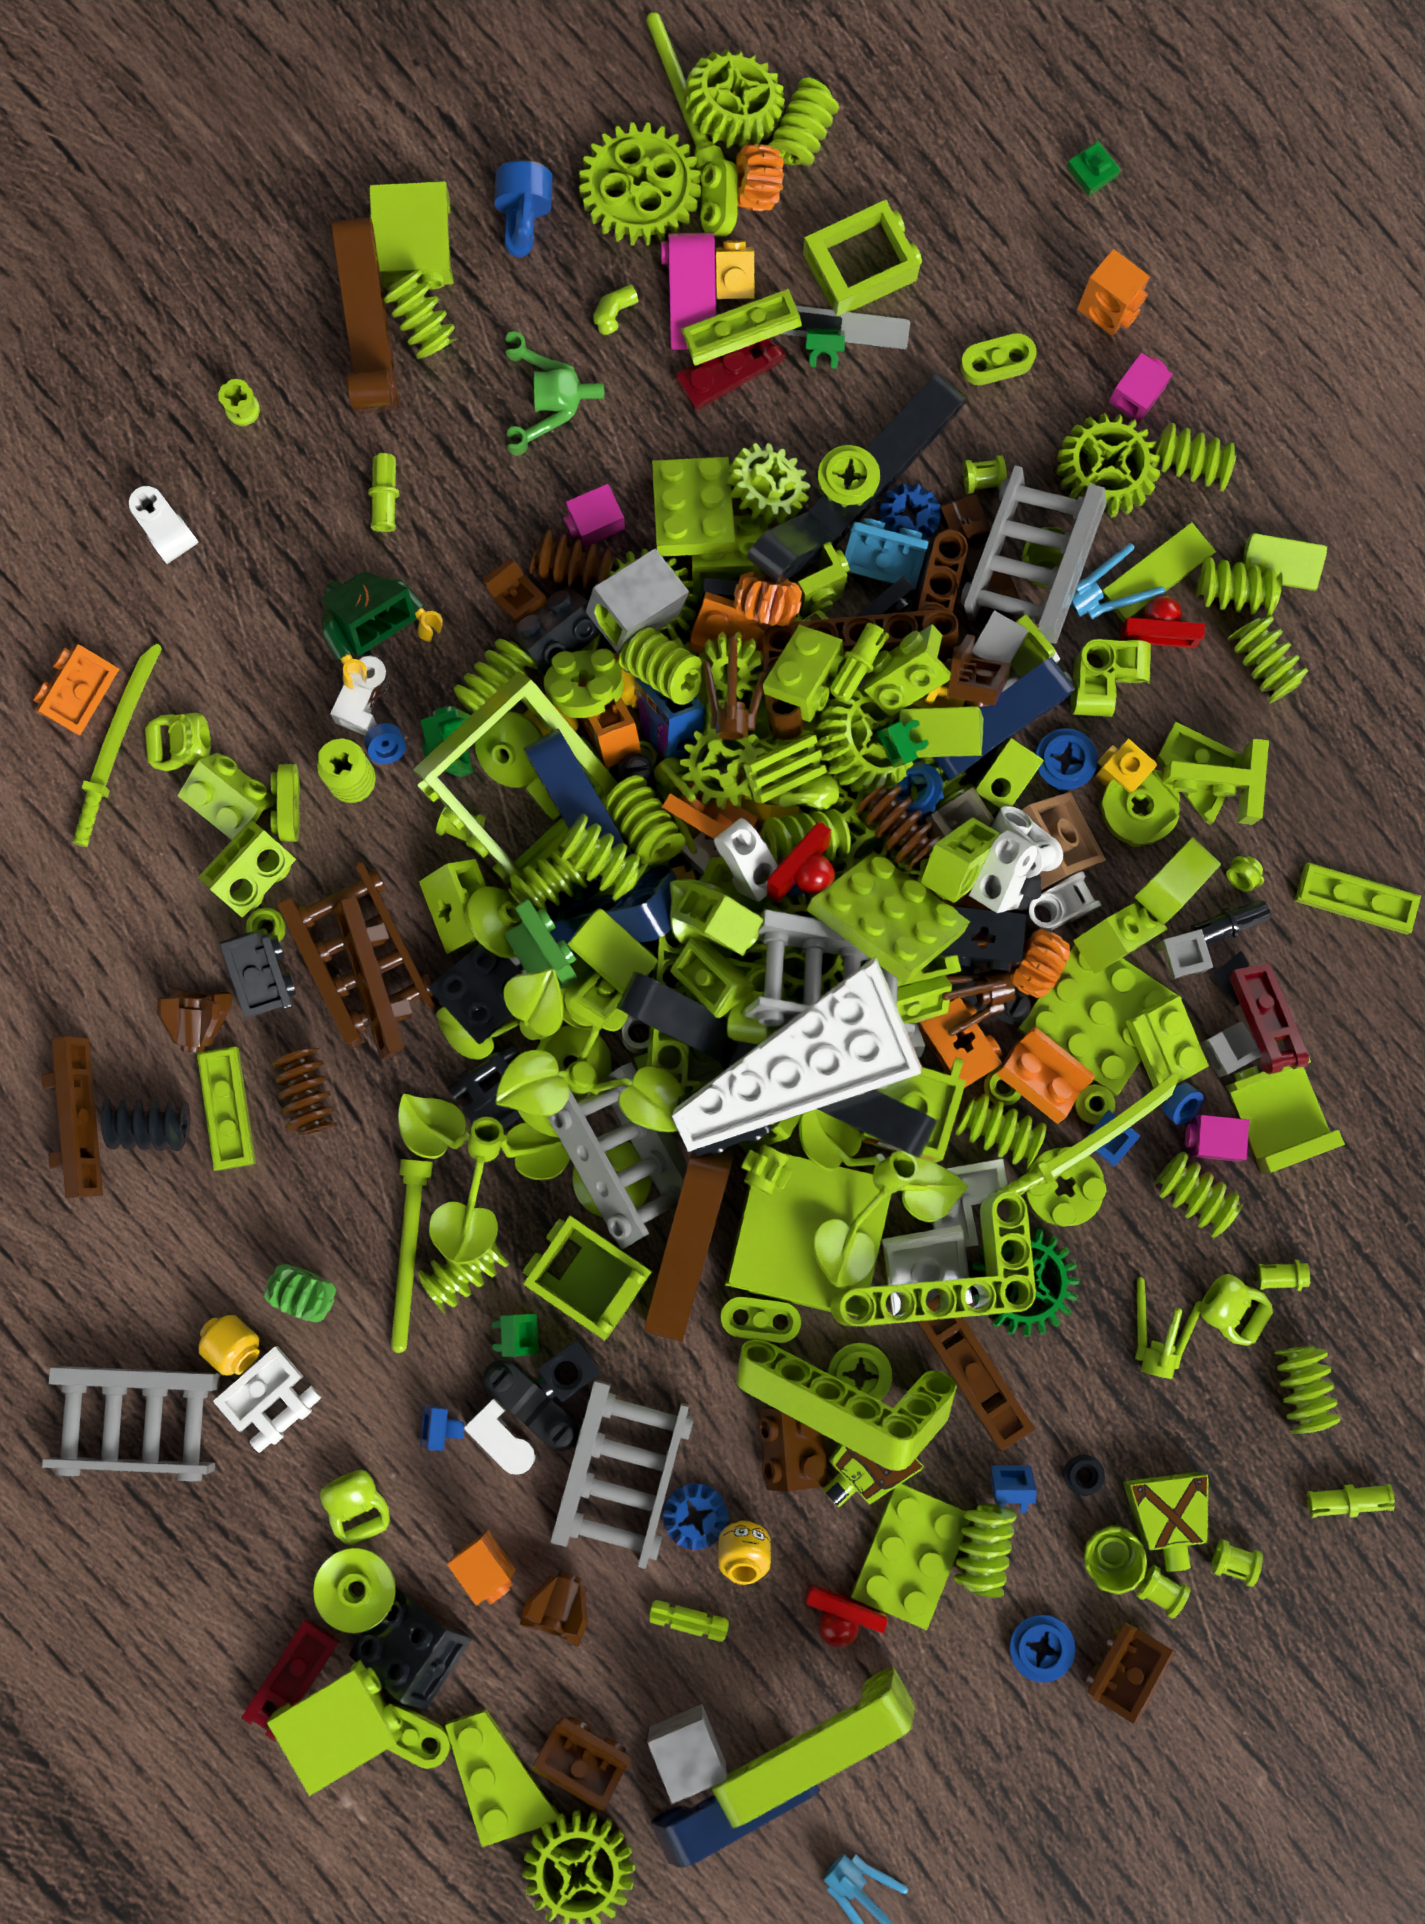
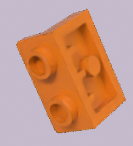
[689,592,772,667]
[33,644,119,736]
[662,783,759,839]
[996,1027,1095,1124]

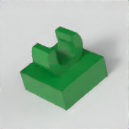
[1066,141,1121,197]
[806,328,845,369]
[876,720,929,768]
[491,1313,539,1357]

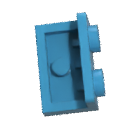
[845,518,929,591]

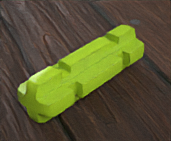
[649,1600,729,1642]

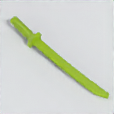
[72,644,162,847]
[989,1073,1180,1208]

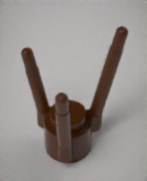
[702,636,767,740]
[941,970,1015,1036]

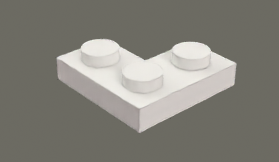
[932,1159,1008,1247]

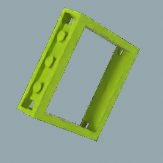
[413,672,619,884]

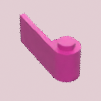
[661,233,716,350]

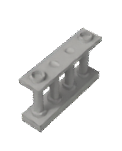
[961,465,1106,644]
[745,910,915,1036]
[548,1062,688,1250]
[42,1366,221,1481]
[551,1380,694,1569]

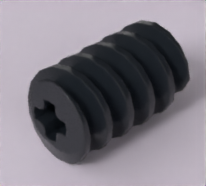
[100,1099,191,1152]

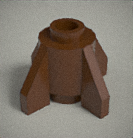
[157,987,232,1053]
[519,1571,588,1647]

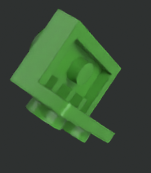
[505,899,579,990]

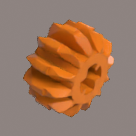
[736,144,785,212]
[733,571,802,626]
[1010,929,1070,998]

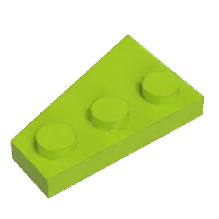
[445,1709,560,1847]

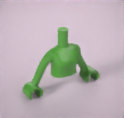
[505,331,604,456]

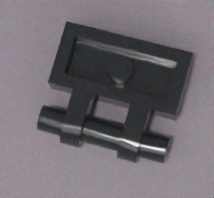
[447,1042,521,1130]

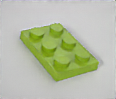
[652,457,735,556]
[850,1484,970,1630]

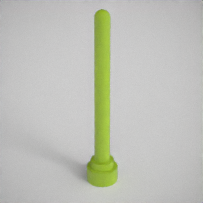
[646,12,725,174]
[391,1159,433,1353]

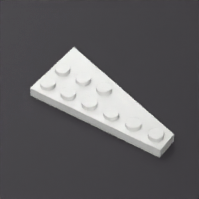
[672,956,921,1152]

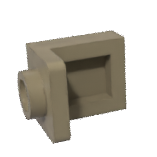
[926,787,995,838]

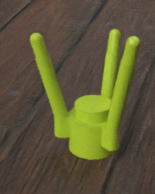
[654,757,724,854]
[1135,1277,1202,1379]

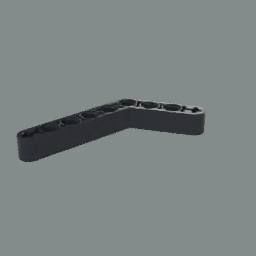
[747,373,968,584]
[616,971,938,1159]

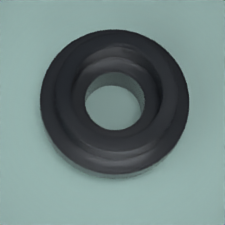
[1064,1454,1105,1496]

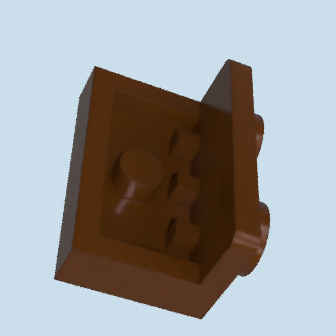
[945,634,1011,707]
[759,1408,828,1492]
[1086,1622,1176,1725]
[531,1717,632,1811]

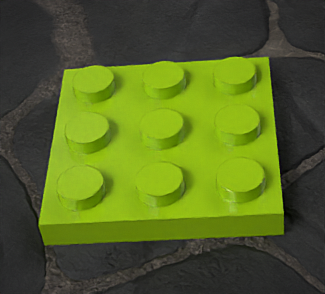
[807,851,970,984]
[1017,932,1182,1096]

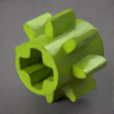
[741,1144,793,1195]

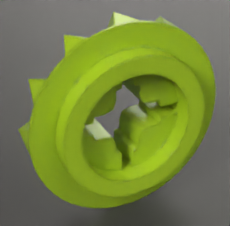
[818,445,880,507]
[827,1343,892,1401]

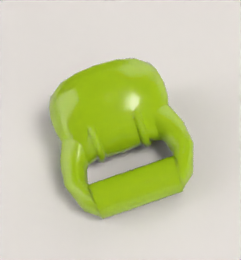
[145,712,211,771]
[766,773,839,810]
[1200,1274,1273,1346]
[320,1469,390,1546]

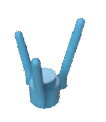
[1070,543,1165,619]
[823,1854,908,1924]

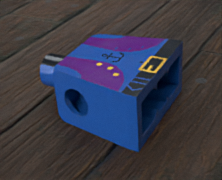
[634,678,705,761]

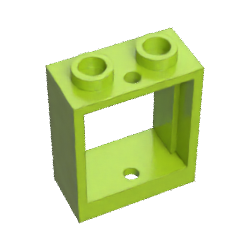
[803,200,922,316]

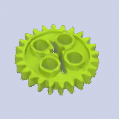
[579,123,701,245]

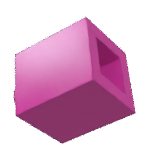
[1109,352,1173,424]
[563,484,625,548]
[1185,1115,1249,1162]

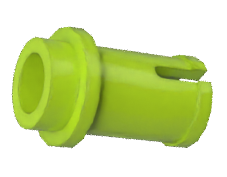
[1257,1259,1310,1291]

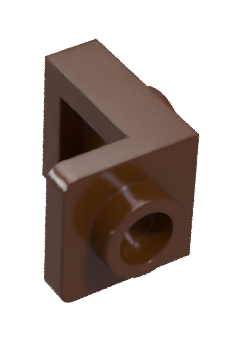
[483,558,548,625]

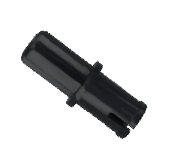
[1191,900,1271,945]

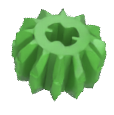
[264,1264,337,1322]

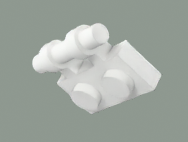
[213,1346,322,1453]

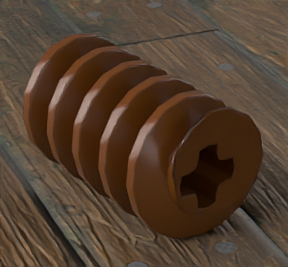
[530,529,615,594]
[855,784,942,872]
[271,1048,338,1135]

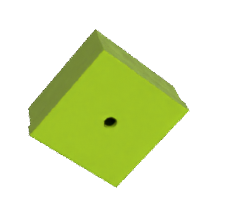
[725,1148,891,1316]

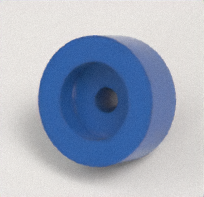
[364,723,406,764]
[1163,1083,1204,1125]

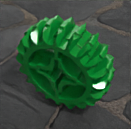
[971,1229,1080,1337]

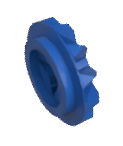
[879,483,940,540]
[1035,728,1098,790]
[893,762,944,821]
[663,1483,728,1550]
[1009,1614,1075,1683]

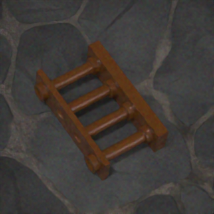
[277,862,437,1049]

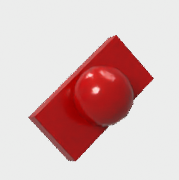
[1120,595,1205,648]
[767,821,835,904]
[804,1584,888,1649]

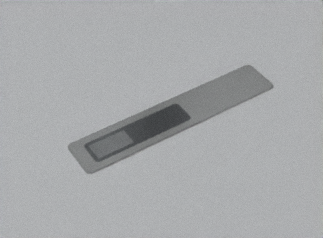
[781,305,910,349]

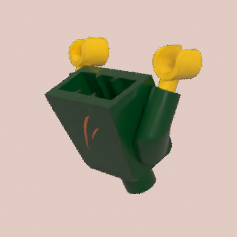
[321,572,443,689]

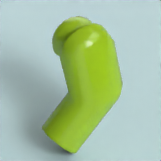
[593,284,639,335]

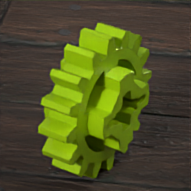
[727,443,810,524]
[680,723,769,810]

